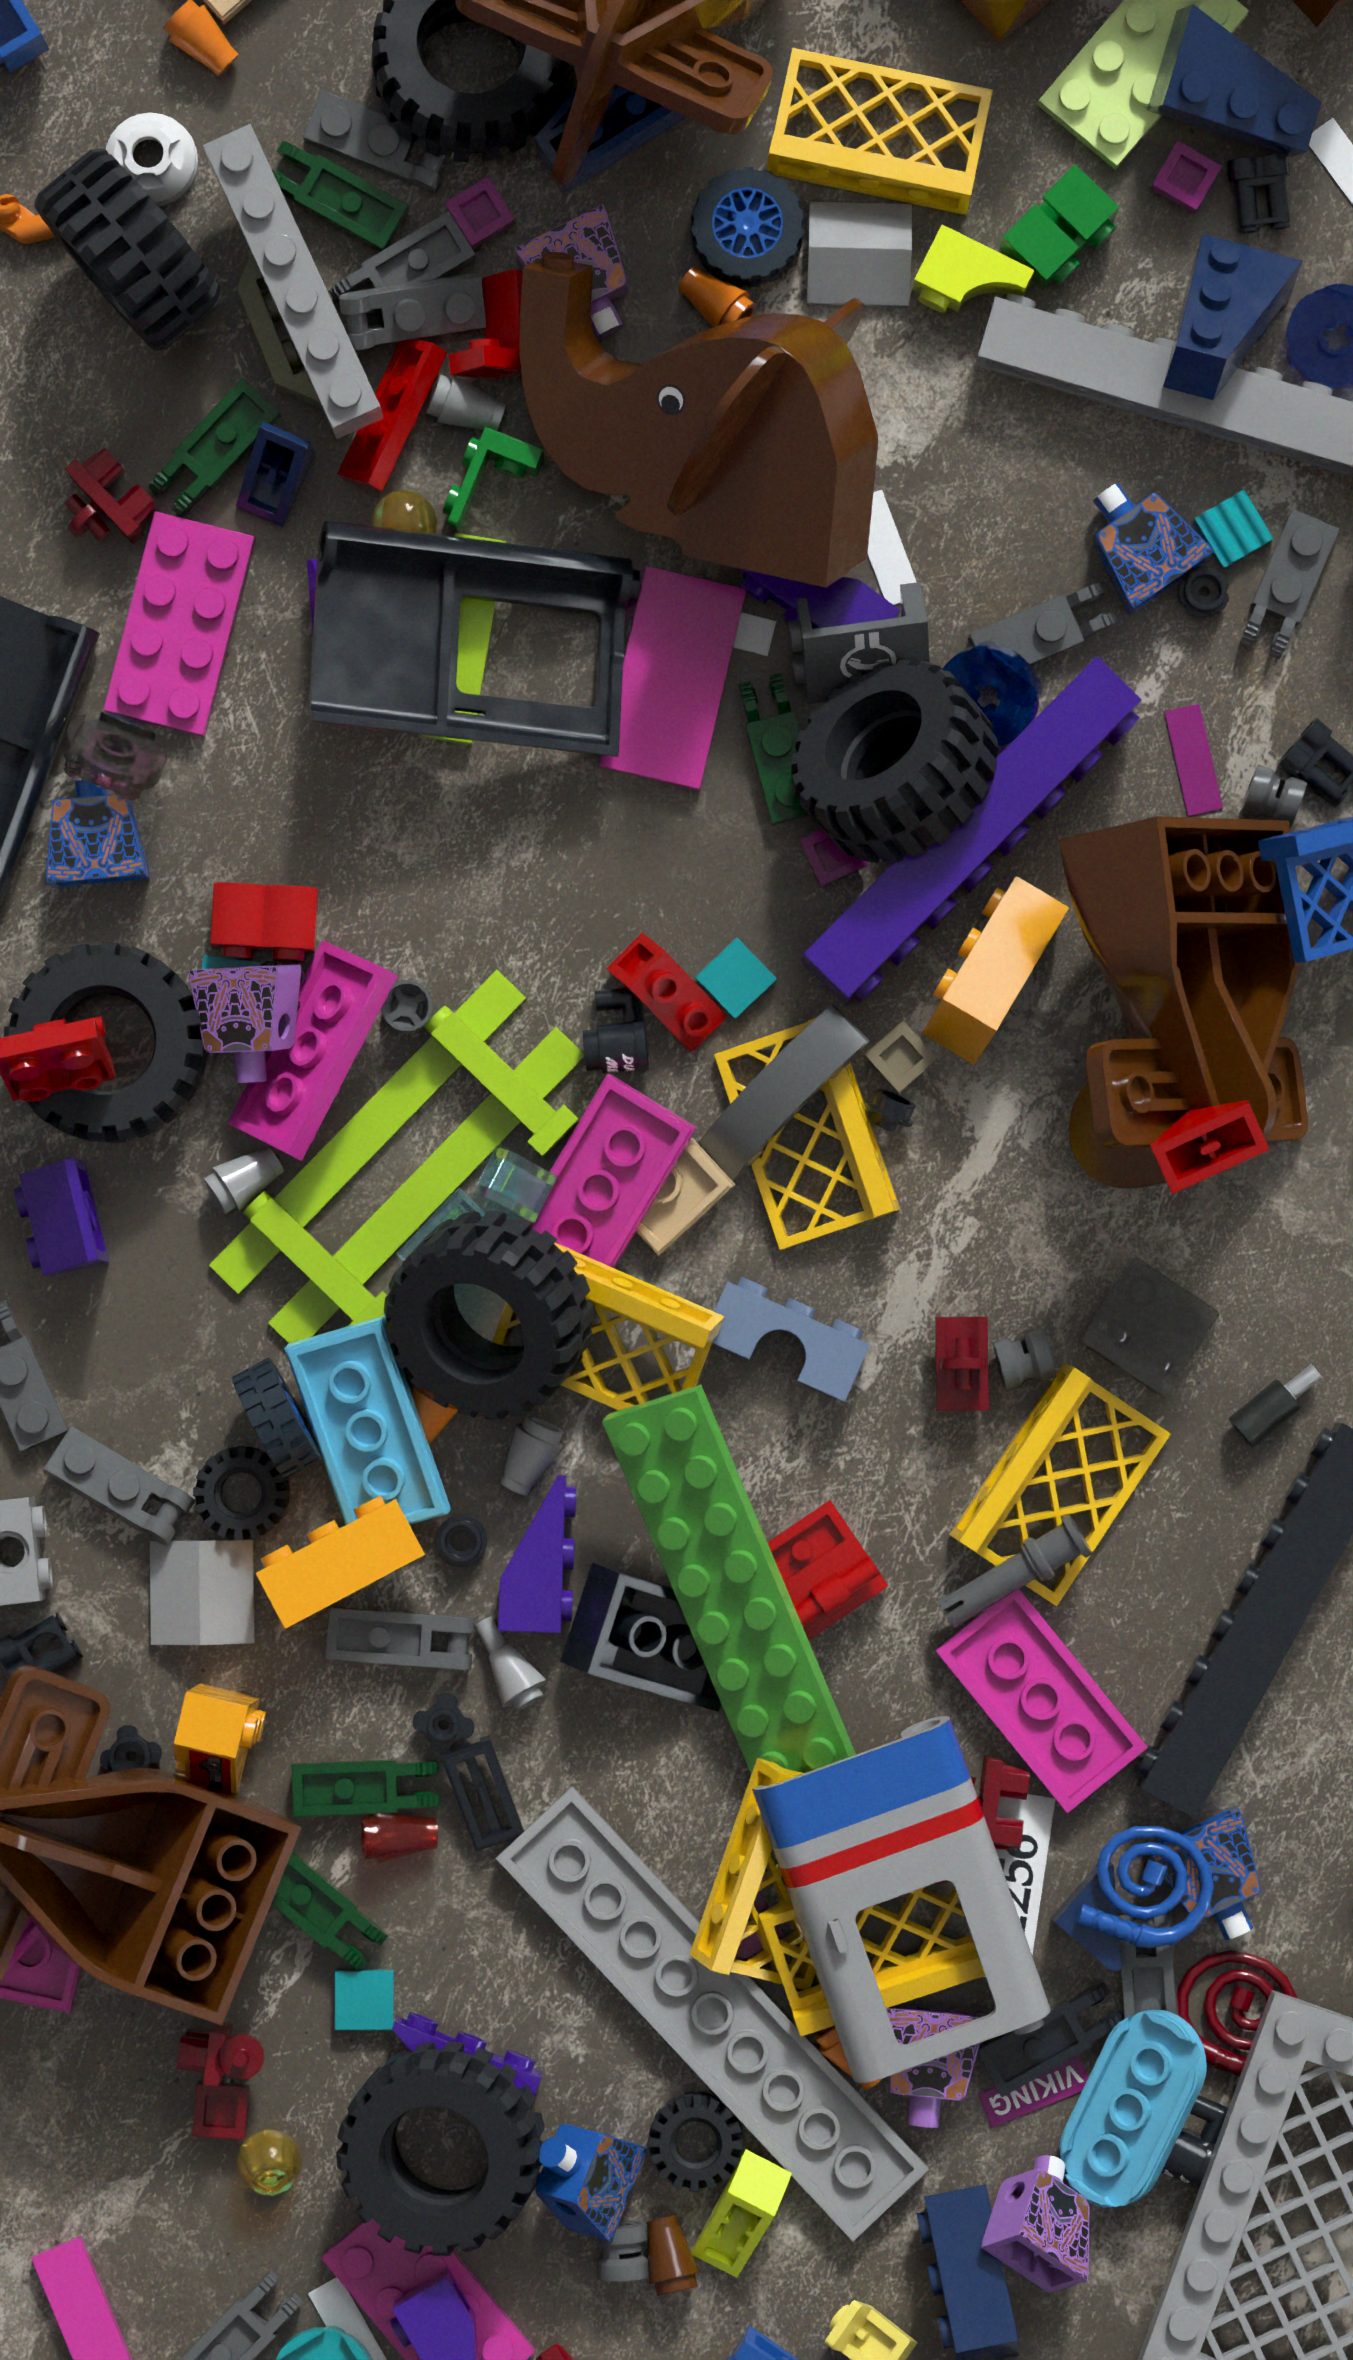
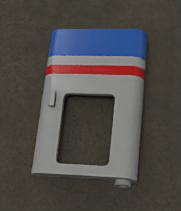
[752,1716,1051,2083]

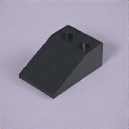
[560,1563,721,1712]

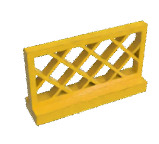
[767,48,993,215]
[714,1018,900,1250]
[492,1243,725,1411]
[949,1363,1171,1607]
[689,1758,834,1990]
[759,1887,985,2037]

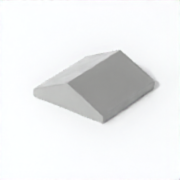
[807,201,912,308]
[150,1539,255,1645]

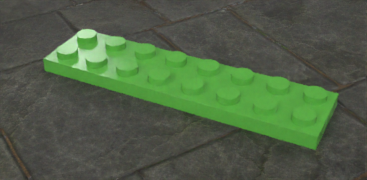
[602,1384,856,1774]

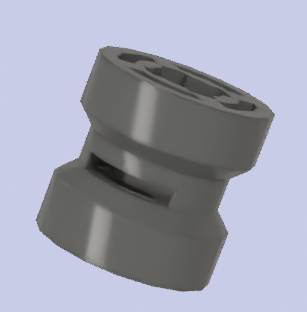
[1240,764,1307,829]
[381,980,434,1035]
[992,1329,1056,1391]
[595,2220,649,2282]

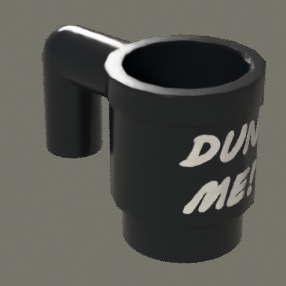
[582,988,649,1074]
[1161,2095,1228,2189]

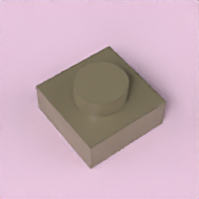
[864,1020,938,1094]

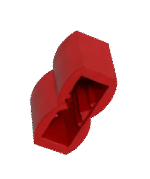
[210,882,319,962]

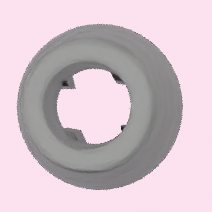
[426,374,506,431]
[203,1146,284,1214]
[500,1414,564,1496]

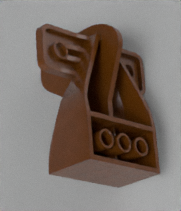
[455,0,774,187]
[1059,816,1308,1189]
[0,1665,302,2025]

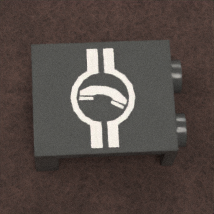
[789,582,930,704]

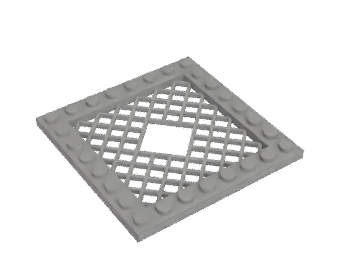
[1137,1990,1353,2360]

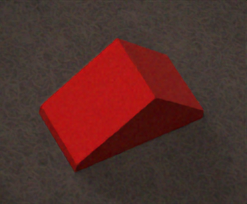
[1150,1100,1270,1194]

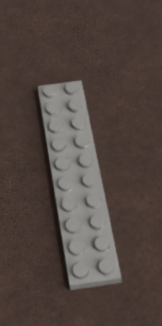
[496,1786,929,2241]

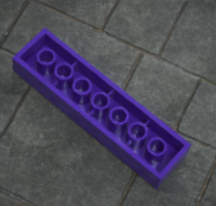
[801,656,1142,1005]

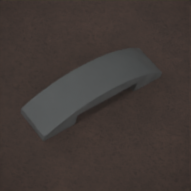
[698,1004,870,1183]

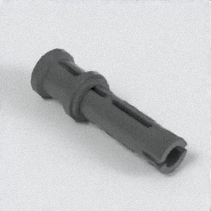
[938,1514,1092,1628]

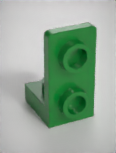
[442,427,544,533]

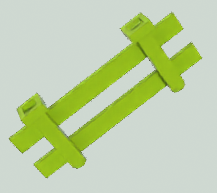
[209,969,585,1343]

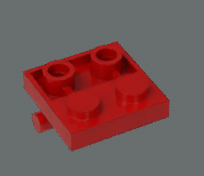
[0,1016,116,1102]
[767,1500,888,1641]

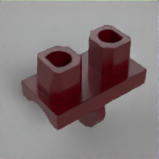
[65,448,157,544]
[935,1317,989,1411]
[971,1756,1030,1850]
[177,2022,265,2087]

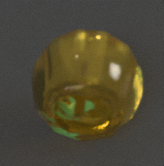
[372,489,438,534]
[236,2129,303,2196]

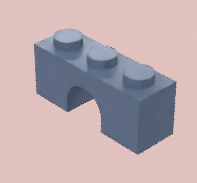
[712,1277,870,1402]

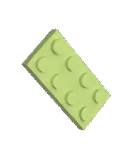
[1037,0,1249,170]

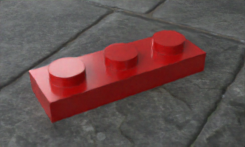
[337,339,447,492]

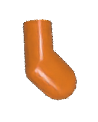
[0,194,55,244]

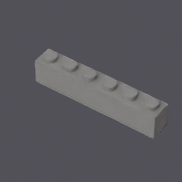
[203,124,384,439]

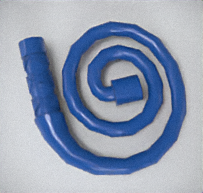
[1075,1826,1214,1948]

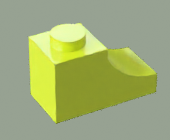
[912,225,1034,313]
[691,2149,792,2278]

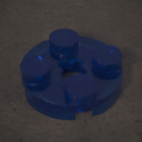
[1285,284,1353,390]
[943,641,1042,746]

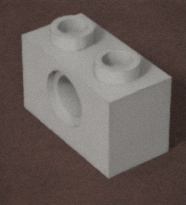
[0,1496,53,1606]

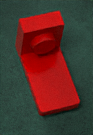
[449,269,523,381]
[606,932,726,1051]

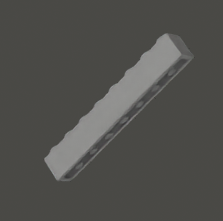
[975,294,1353,477]

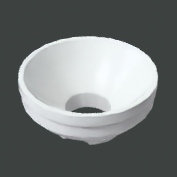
[106,113,198,207]

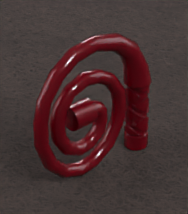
[1177,1950,1297,2077]

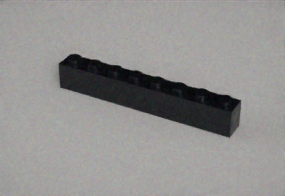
[1134,1423,1353,1819]

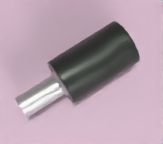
[1228,1364,1322,1448]

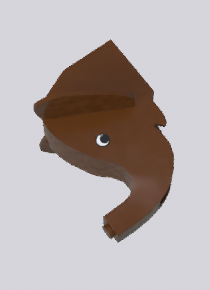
[519,252,878,588]

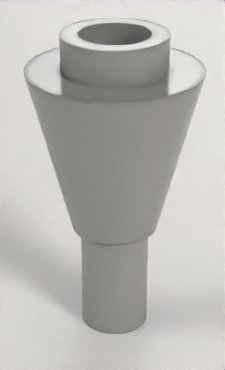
[474,1616,547,1711]

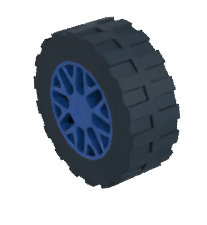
[691,167,804,288]
[232,1358,322,1479]

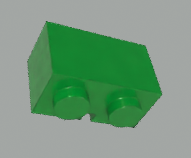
[1000,164,1119,290]

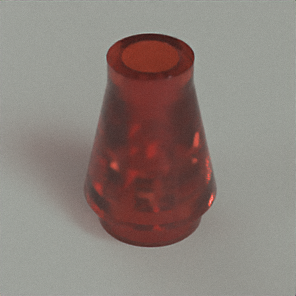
[361,1812,438,1863]

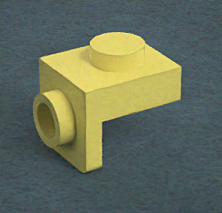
[824,2300,918,2360]

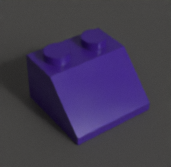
[14,1157,109,1277]

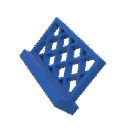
[1258,817,1353,963]

